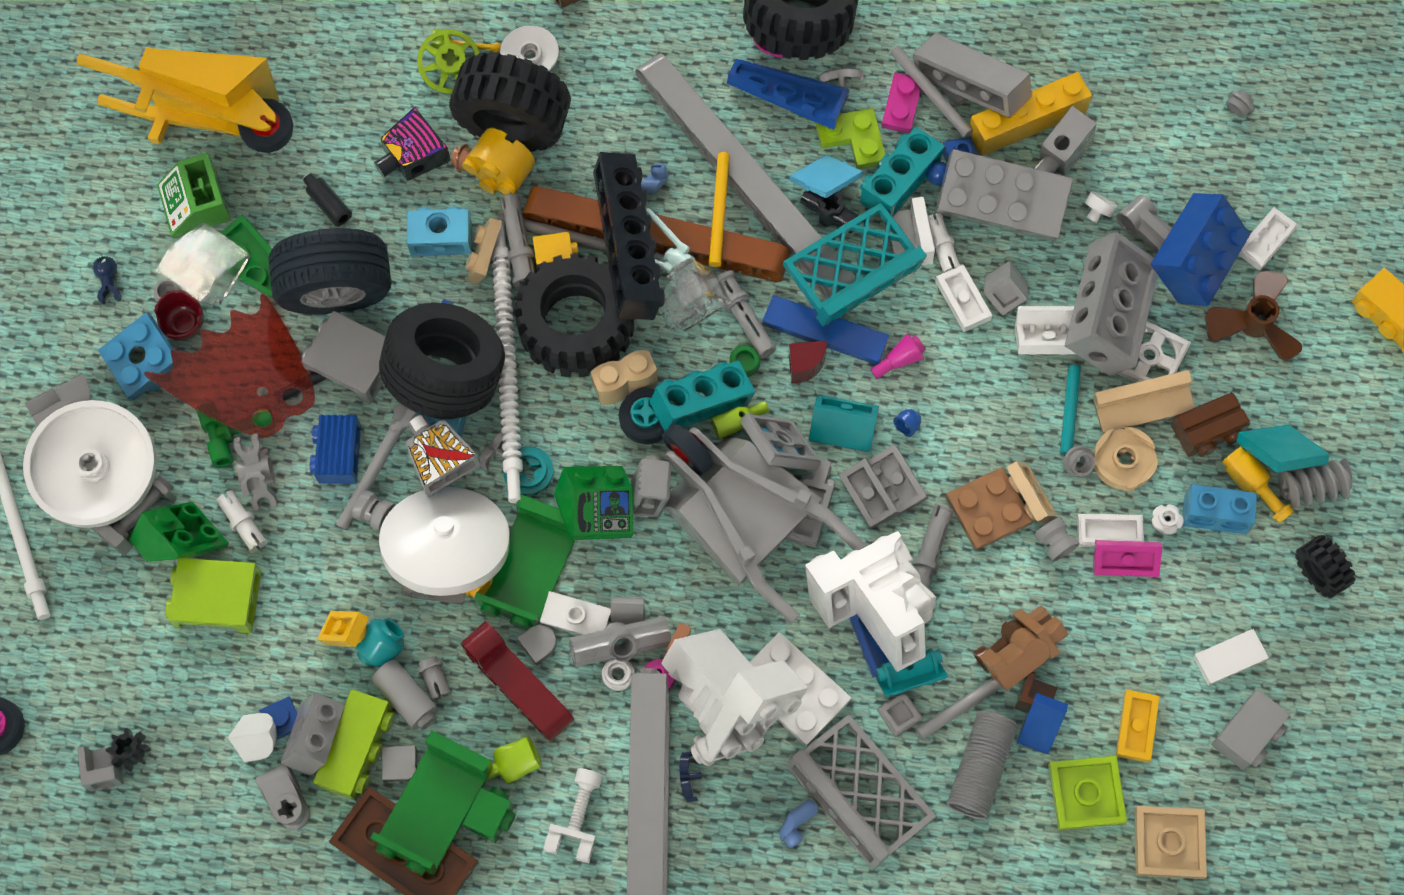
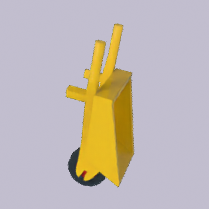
[77,47,294,153]

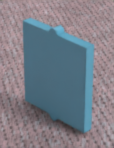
[790,154,863,198]

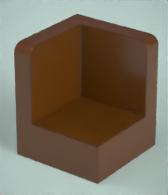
[1014,672,1058,713]

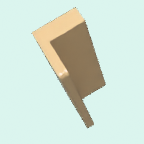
[1093,370,1195,433]

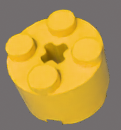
[462,128,535,195]

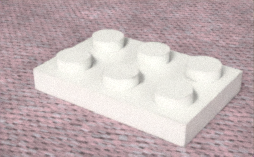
[750,632,852,747]

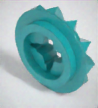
[503,446,554,496]

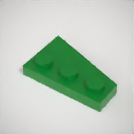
[196,214,273,299]

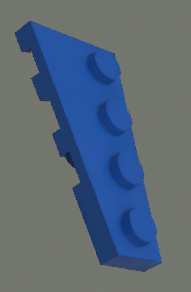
[727,59,849,130]

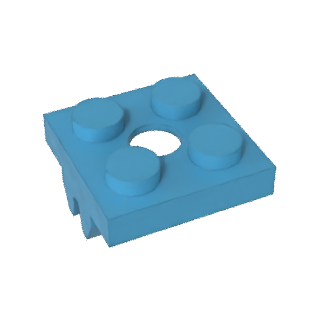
[98,313,182,400]

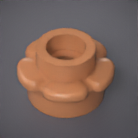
[451,144,472,173]

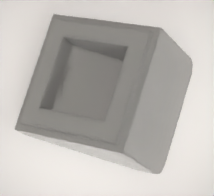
[611,597,645,625]

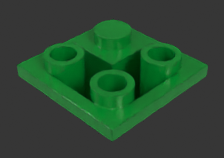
[129,502,229,562]

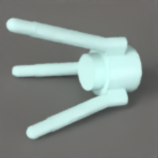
[646,208,695,279]

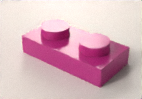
[881,72,921,134]
[1093,540,1162,577]

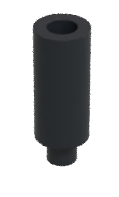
[303,174,352,227]

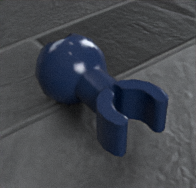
[93,256,122,305]

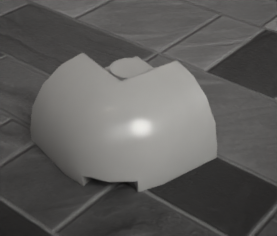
[25,373,90,426]

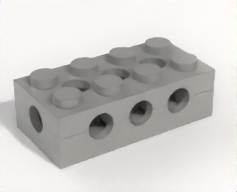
[1064,232,1157,376]

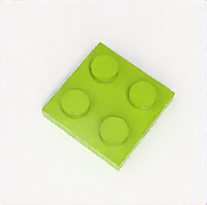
[1048,755,1127,831]

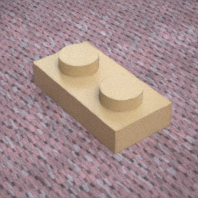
[465,217,502,284]
[1006,461,1058,523]

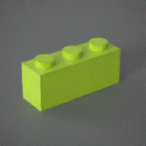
[313,689,395,801]

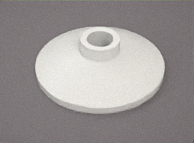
[500,26,559,71]

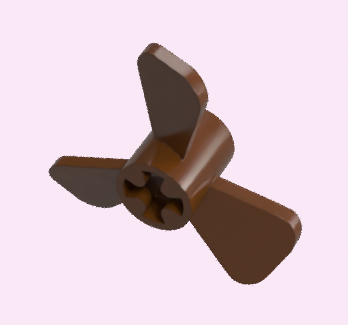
[1205,271,1302,361]

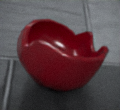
[154,290,204,341]

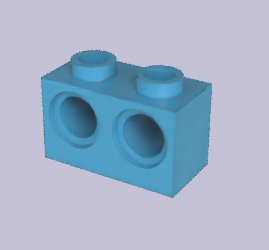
[1183,484,1257,534]

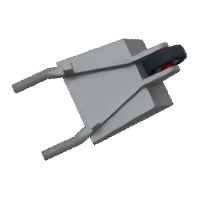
[662,424,867,624]

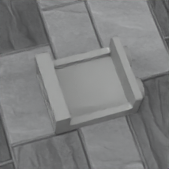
[301,311,385,404]

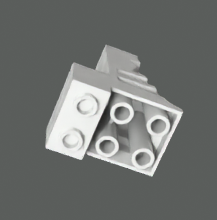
[805,531,936,672]
[661,629,808,762]

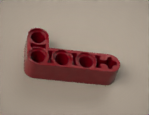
[460,621,575,742]

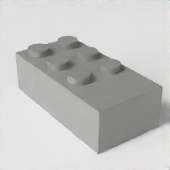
[935,149,1073,241]

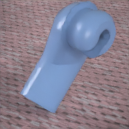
[641,163,668,194]
[779,799,818,848]

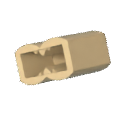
[590,350,658,405]

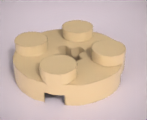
[1093,427,1158,491]

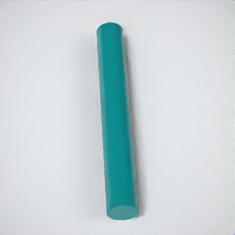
[1060,365,1081,456]

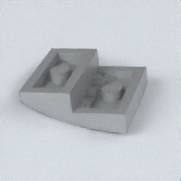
[839,444,929,529]

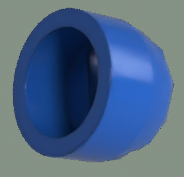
[893,409,921,437]

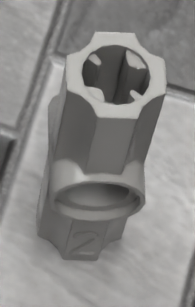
[569,616,671,667]

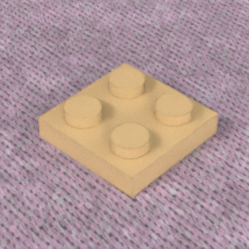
[1134,806,1207,879]

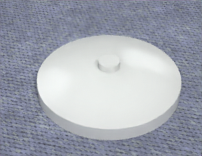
[23,400,157,528]
[379,487,510,596]

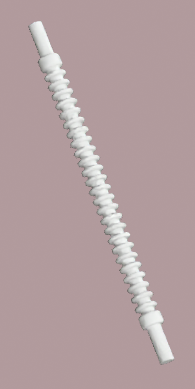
[491,220,523,503]

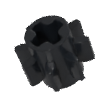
[106,728,151,772]

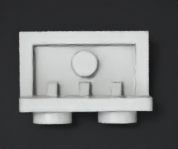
[1015,306,1075,355]

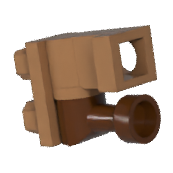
[972,605,1069,691]

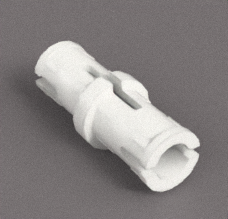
[928,213,961,273]
[216,490,268,553]

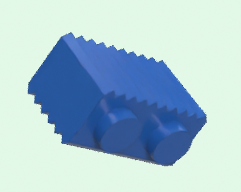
[309,415,361,484]

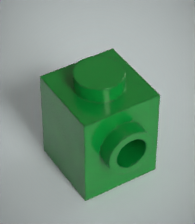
[463,787,516,843]

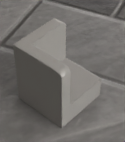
[984,260,1028,315]
[77,746,124,791]

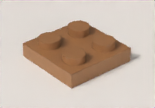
[945,467,1033,551]

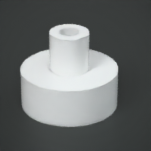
[1085,191,1117,223]

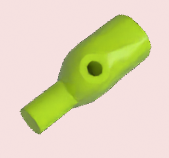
[711,401,770,440]
[486,736,543,784]

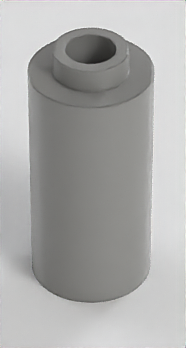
[371,659,438,730]

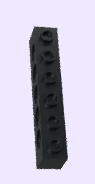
[593,152,665,320]

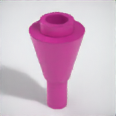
[870,333,926,379]

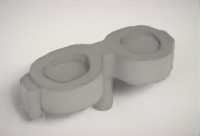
[819,68,864,88]
[479,432,505,472]

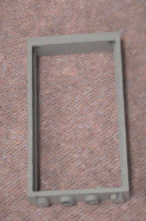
[627,668,670,895]

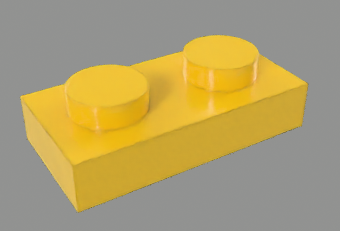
[317,611,369,648]
[1115,690,1160,763]

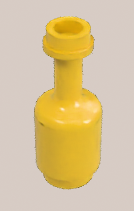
[1222,446,1294,524]

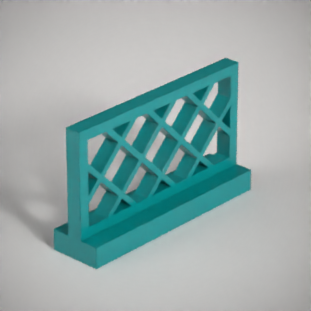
[782,203,927,327]

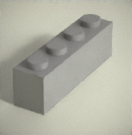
[913,33,1032,118]

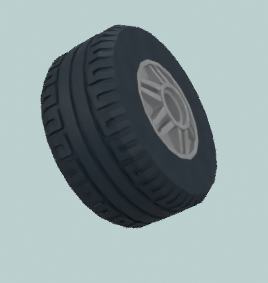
[268,228,392,314]

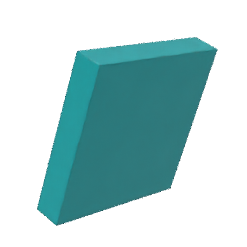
[1236,425,1330,473]

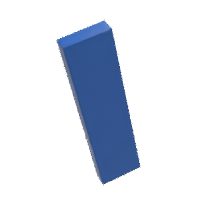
[762,295,889,365]

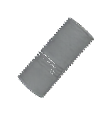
[946,710,1018,820]

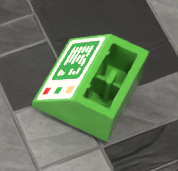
[157,152,231,238]

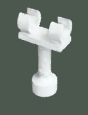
[544,768,603,863]

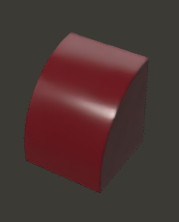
[788,341,827,383]

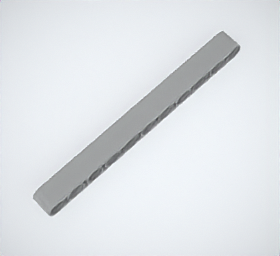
[635,53,855,298]

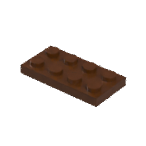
[329,786,479,895]

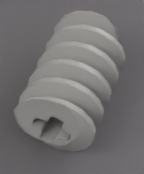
[1278,459,1352,508]

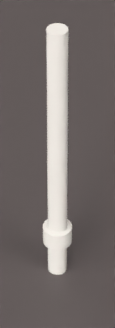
[0,452,51,620]

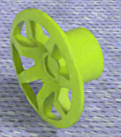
[417,29,480,94]

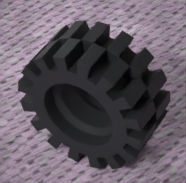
[1295,535,1356,598]

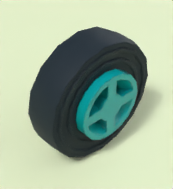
[618,388,672,445]

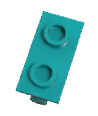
[876,648,948,697]

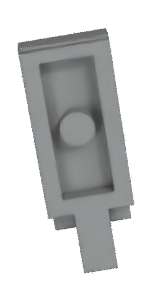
[786,459,835,549]

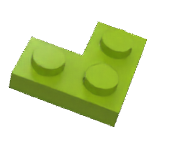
[815,108,885,169]

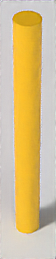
[709,152,730,267]

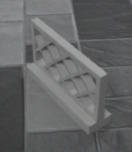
[786,714,936,870]

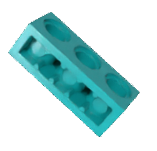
[859,126,945,217]
[650,360,756,431]

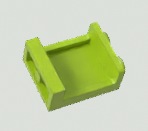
[165,558,262,634]

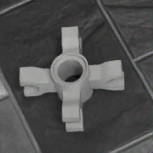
[233,433,278,511]

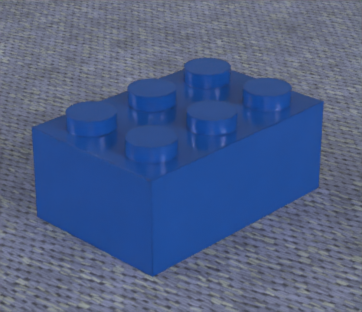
[1150,193,1251,306]

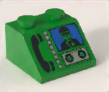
[553,466,634,540]

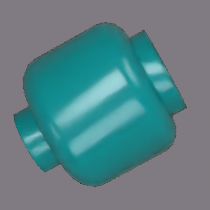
[356,619,404,667]

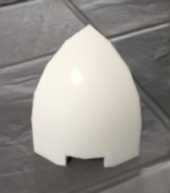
[228,713,277,762]

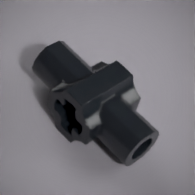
[800,191,859,234]

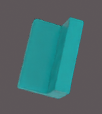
[809,394,879,452]

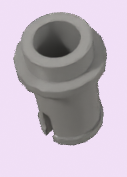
[418,656,451,701]

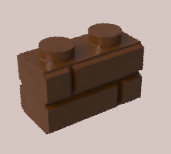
[1171,392,1250,457]

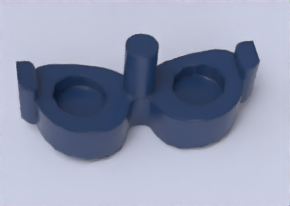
[679,752,702,802]

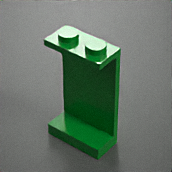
[474,494,575,630]
[370,730,493,876]

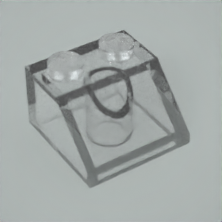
[156,222,251,306]

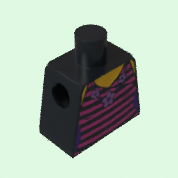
[374,107,451,181]

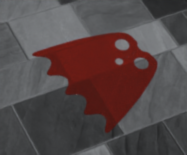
[144,293,315,438]

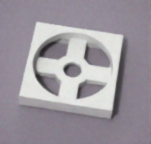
[1117,321,1191,383]

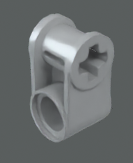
[256,764,310,830]

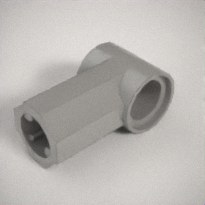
[1116,195,1172,253]

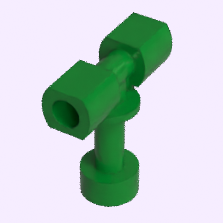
[196,402,276,468]

